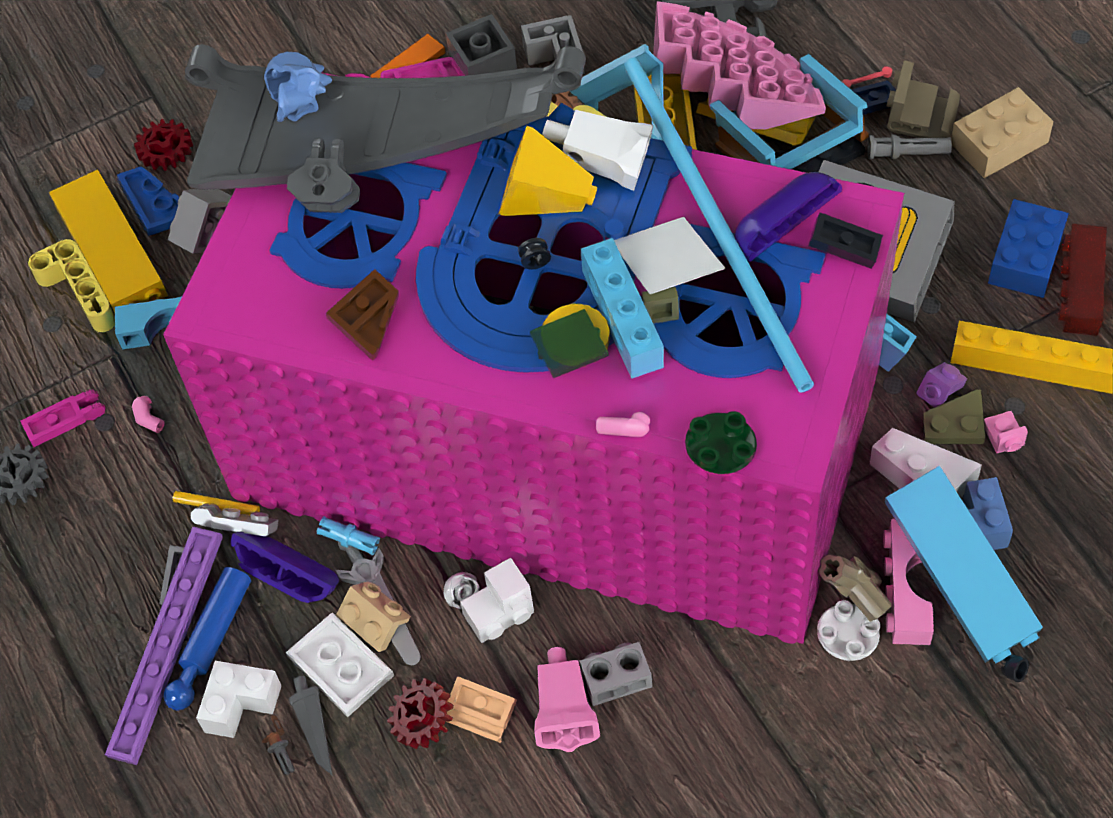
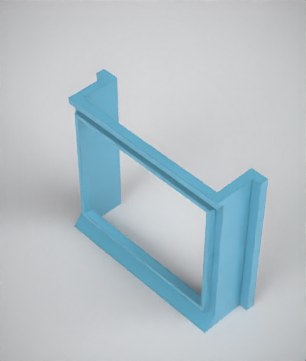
[570,44,664,140]
[710,54,867,169]

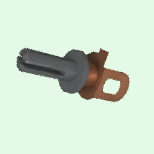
[262,715,295,775]

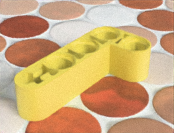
[28,239,115,332]

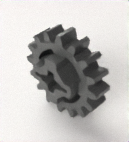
[0,444,49,505]

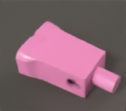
[534,647,600,752]

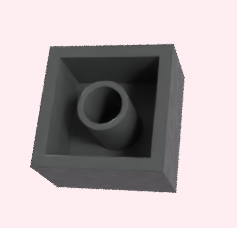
[445,14,517,76]

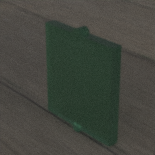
[530,309,609,379]

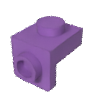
[916,362,968,408]

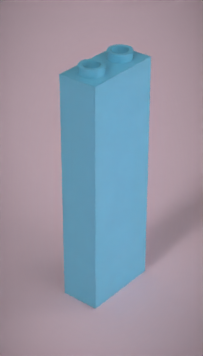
[885,466,1043,664]

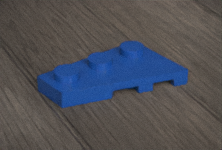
[117,166,179,236]

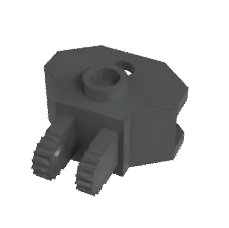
[287,138,360,213]

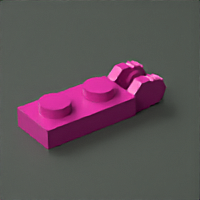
[20,389,106,447]

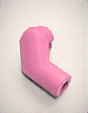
[132,396,164,433]
[596,412,650,437]

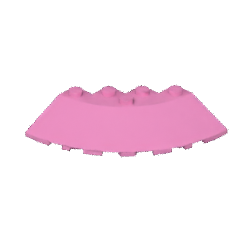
[653,1,826,130]

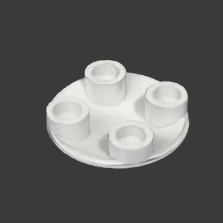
[817,600,880,661]

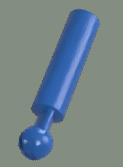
[163,567,251,711]

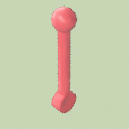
[842,66,893,88]

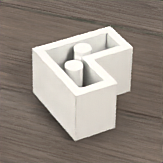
[460,558,534,643]
[196,660,281,738]

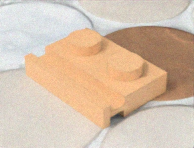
[446,676,517,743]

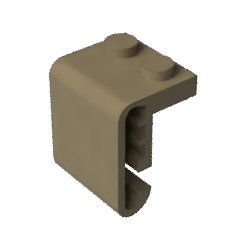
[887,60,960,138]

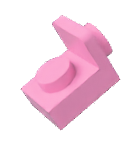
[984,411,1028,454]

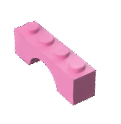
[883,519,934,645]

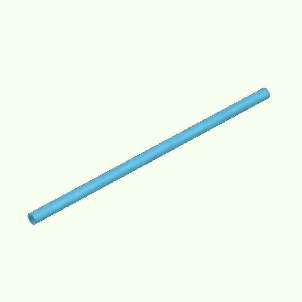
[624,58,814,393]

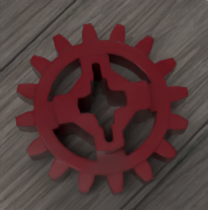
[134,119,193,171]
[387,678,454,749]

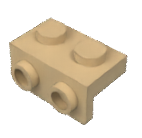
[336,582,411,652]

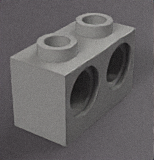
[579,642,652,706]

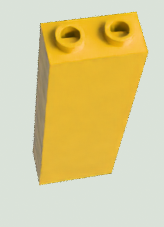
[49,169,168,314]

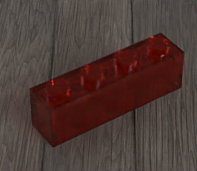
[1058,224,1107,336]

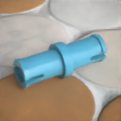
[317,516,380,555]

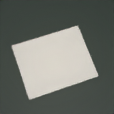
[614,217,726,294]

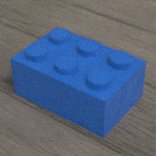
[988,199,1069,298]

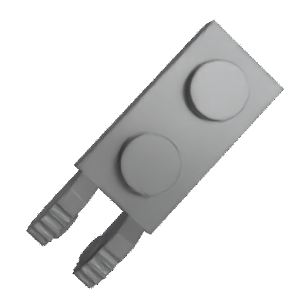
[190,504,278,537]

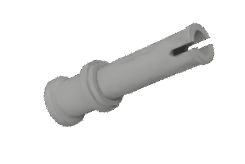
[867,135,952,159]

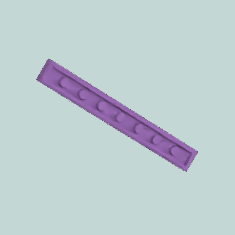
[105,527,223,765]

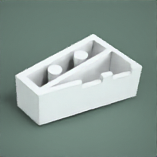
[870,428,982,498]

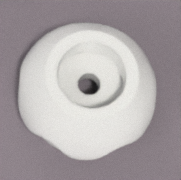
[443,572,479,609]

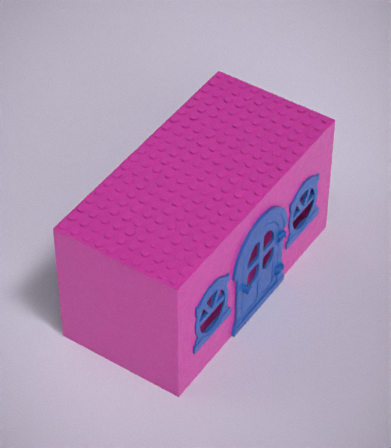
[163,72,905,644]

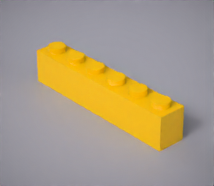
[950,320,1113,394]

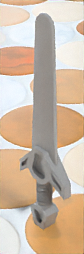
[335,541,421,666]

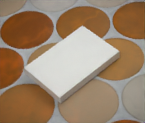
[286,612,394,717]

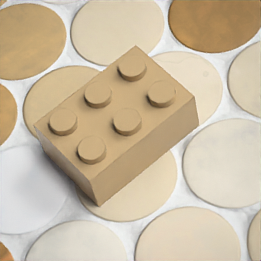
[951,87,1054,178]

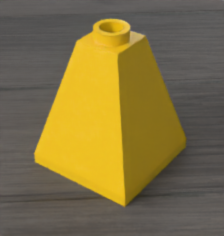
[498,126,597,216]

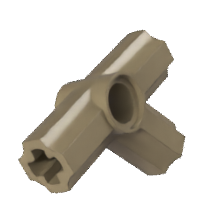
[819,554,892,622]

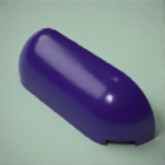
[734,172,842,263]
[231,532,339,603]

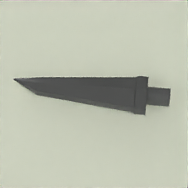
[289,676,333,776]

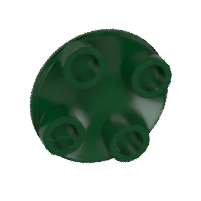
[685,411,757,474]

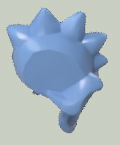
[264,52,332,122]

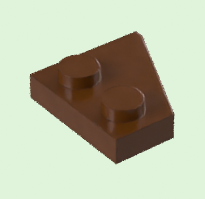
[326,269,399,361]

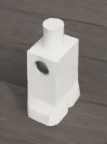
[542,110,653,191]

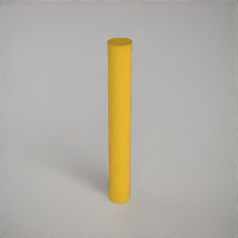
[173,491,260,515]

